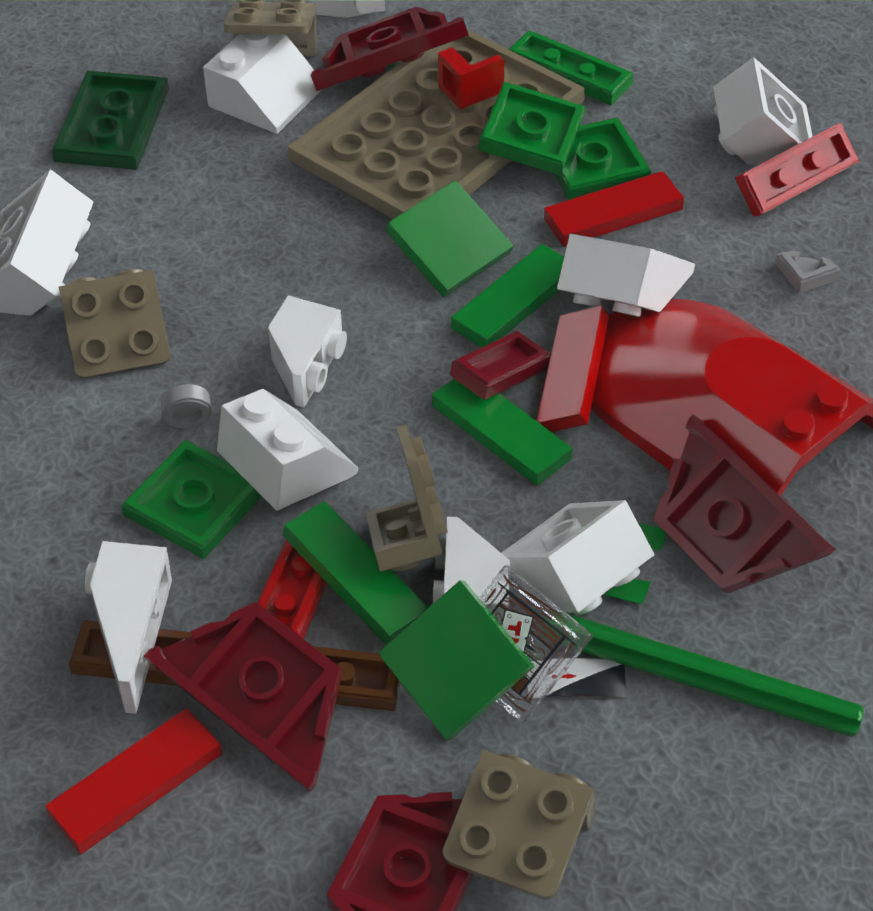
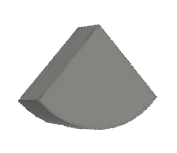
[775,251,841,293]

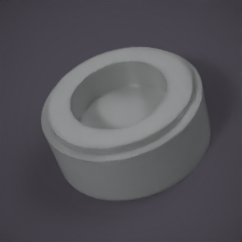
[161,384,212,428]

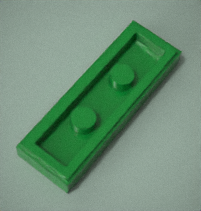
[508,30,634,106]
[451,244,564,348]
[432,378,573,486]
[282,500,428,645]

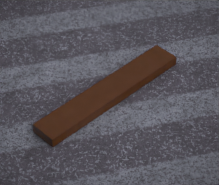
[69,620,400,711]

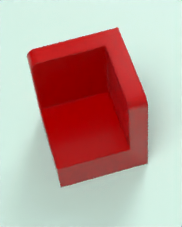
[438,47,505,110]

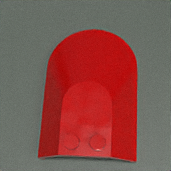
[591,299,873,496]

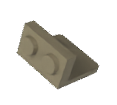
[224,0,317,56]
[58,269,170,378]
[365,424,448,572]
[443,750,596,900]

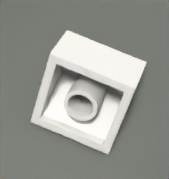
[203,33,321,134]
[713,57,813,164]
[557,234,695,317]
[217,389,358,511]
[502,500,655,616]

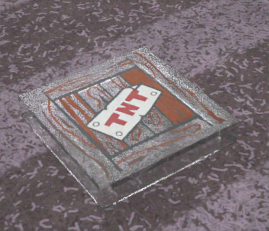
[479,565,594,723]

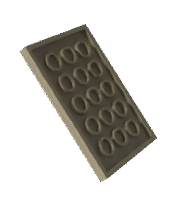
[288,29,585,219]

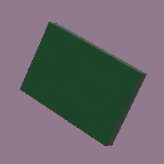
[51,70,169,170]

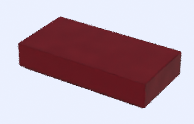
[449,331,551,400]

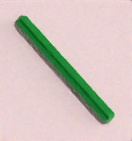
[541,609,864,737]

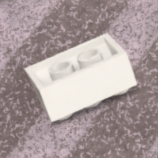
[0,169,93,316]

